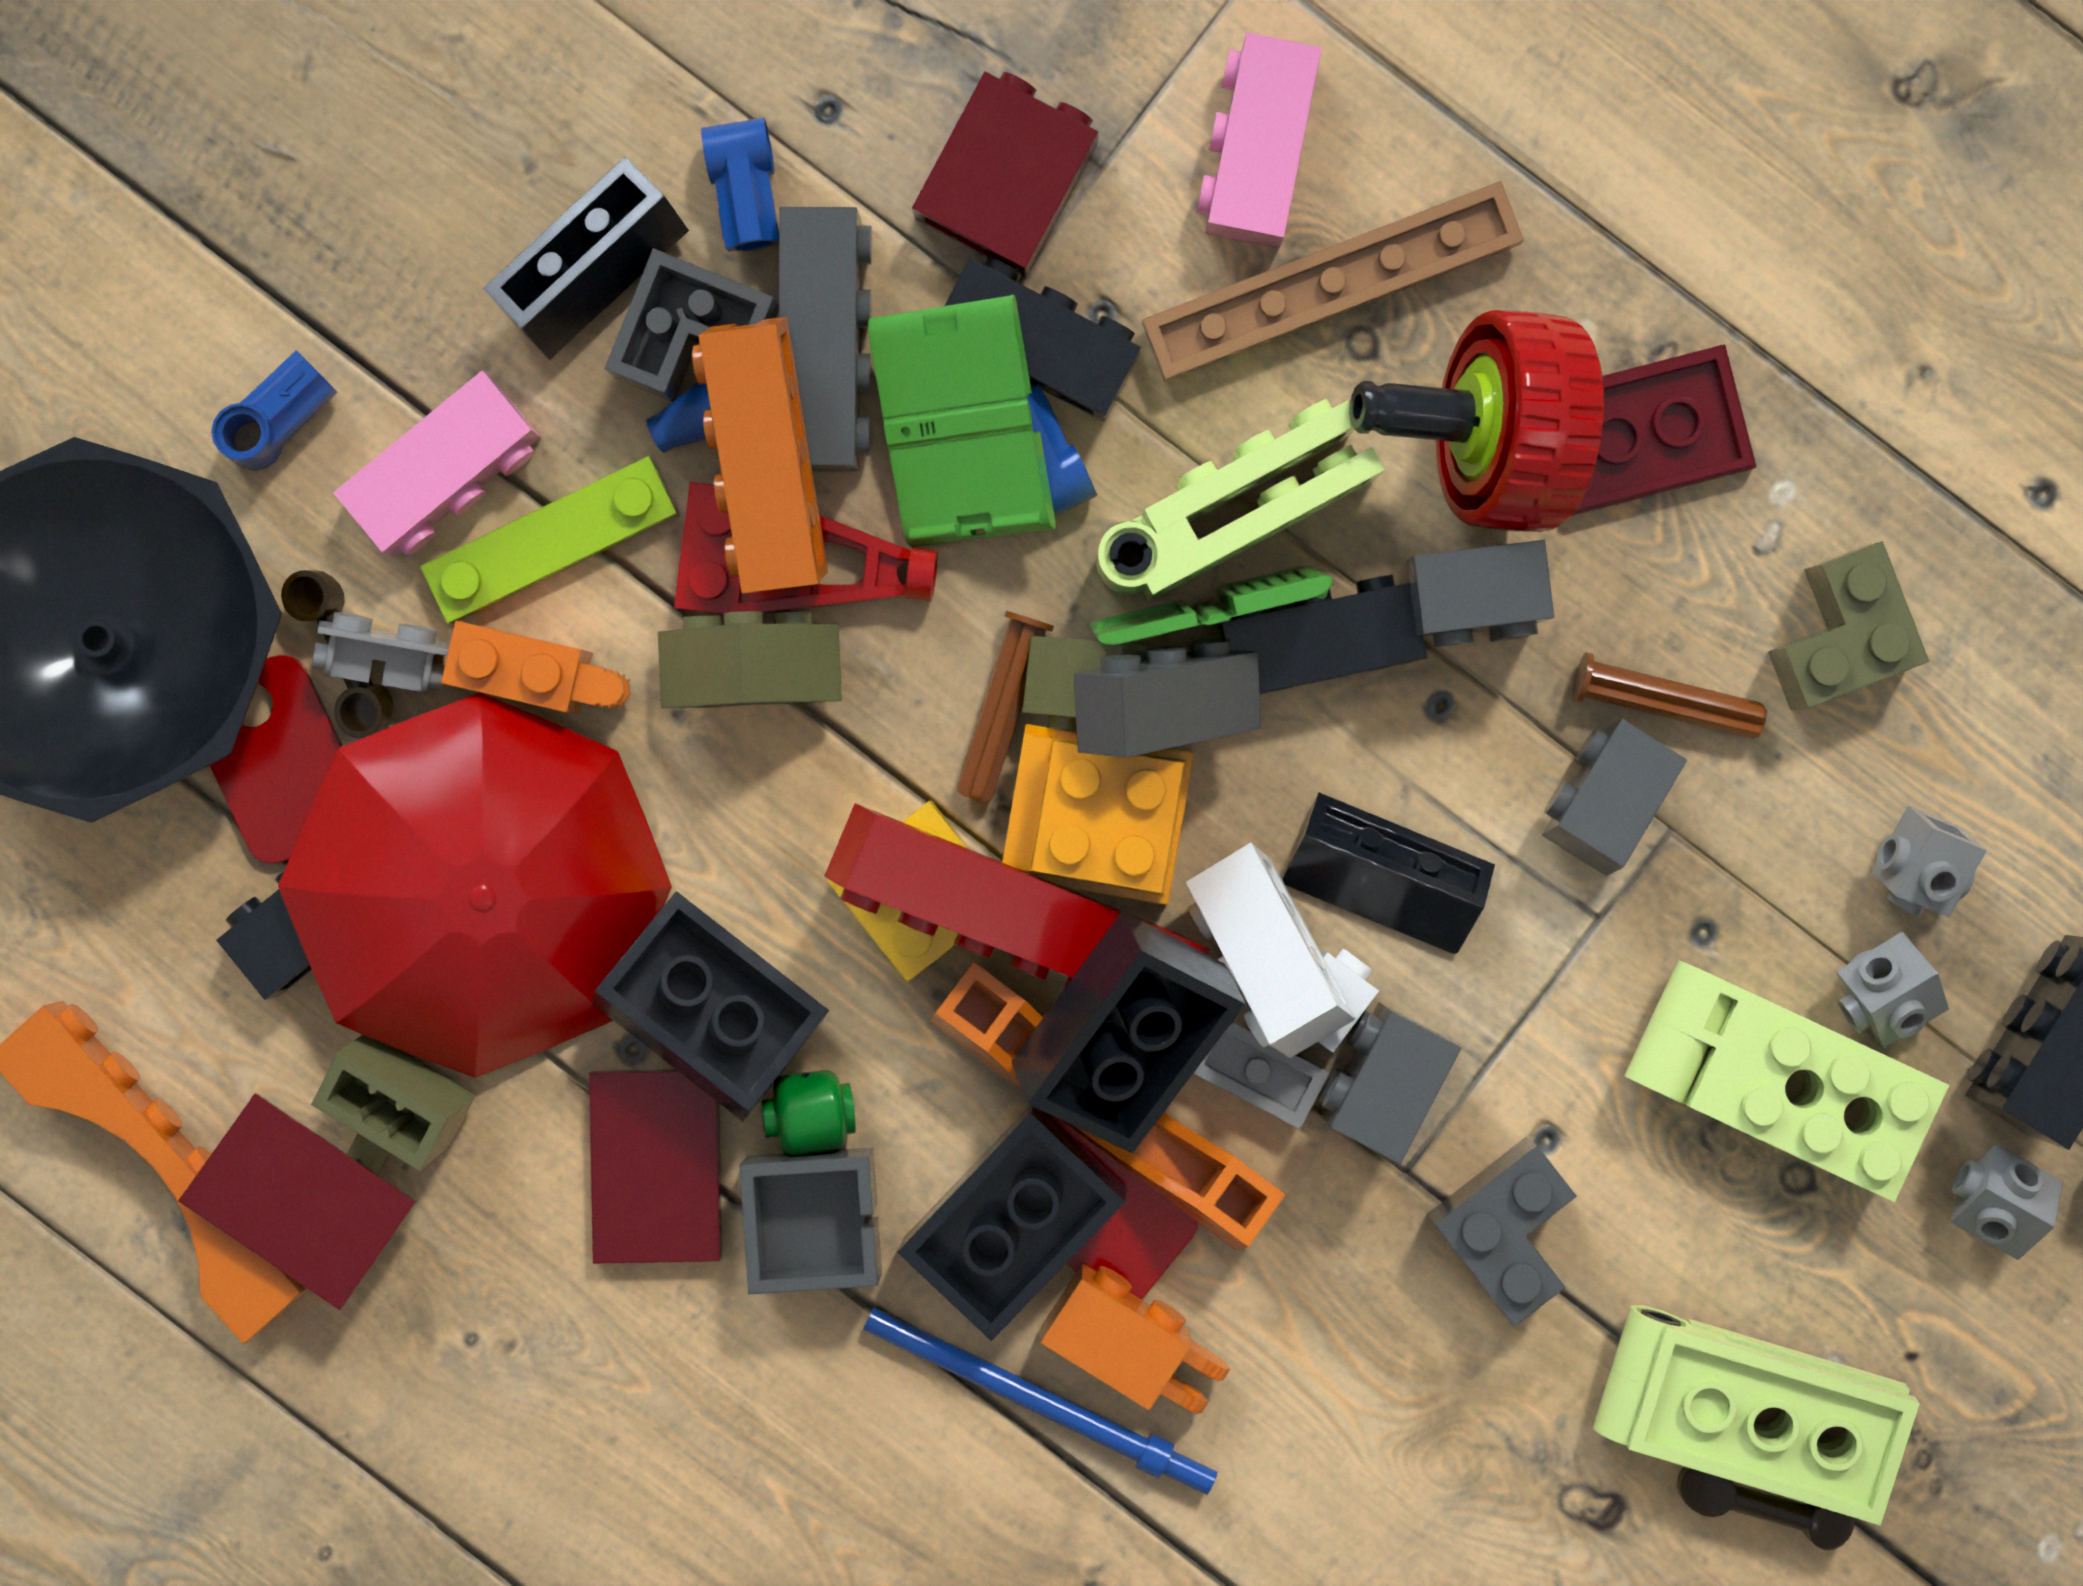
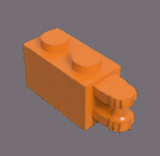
[441,620,632,714]
[1040,1263,1230,1414]

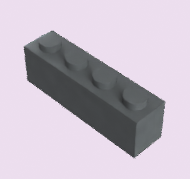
[779,207,872,472]

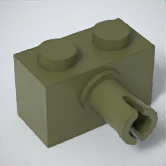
[311,1034,476,1175]

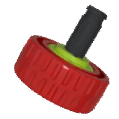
[1349,310,1604,532]

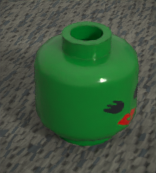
[761,1070,856,1157]

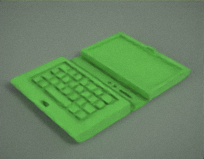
[868,295,1056,547]
[1088,565,1332,645]

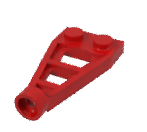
[674,481,938,615]

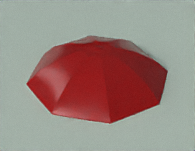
[278,693,672,1078]

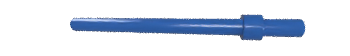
[863,1307,1218,1495]

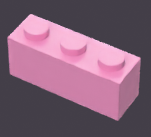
[1196,32,1322,248]
[333,370,541,557]

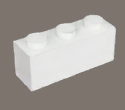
[1186,843,1356,1058]

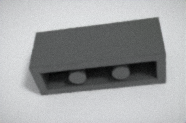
[1074,638,1261,758]

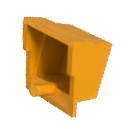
[1002,724,1194,905]

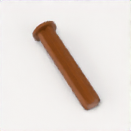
[957,611,1054,802]
[1572,652,1767,739]

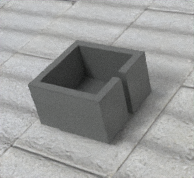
[1317,1002,1462,1164]
[740,1147,882,1295]

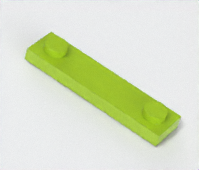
[420,456,679,625]

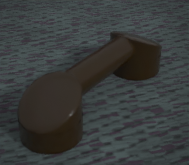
[281,570,393,738]
[1677,1466,1854,1550]

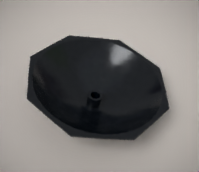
[0,437,282,823]

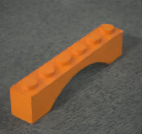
[929,962,1286,1250]
[0,1001,308,1344]

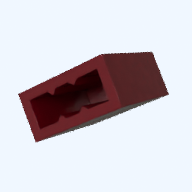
[912,71,1098,278]

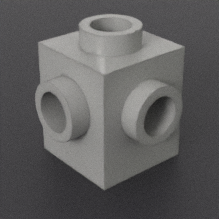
[1871,806,1987,917]
[1836,932,1949,1049]
[1951,1144,2063,1260]

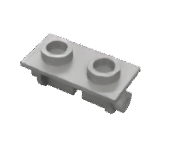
[311,612,449,694]

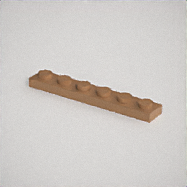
[1142,181,1524,382]

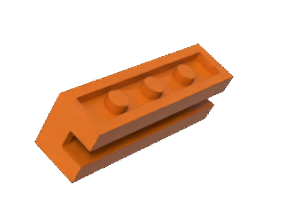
[692,317,828,593]

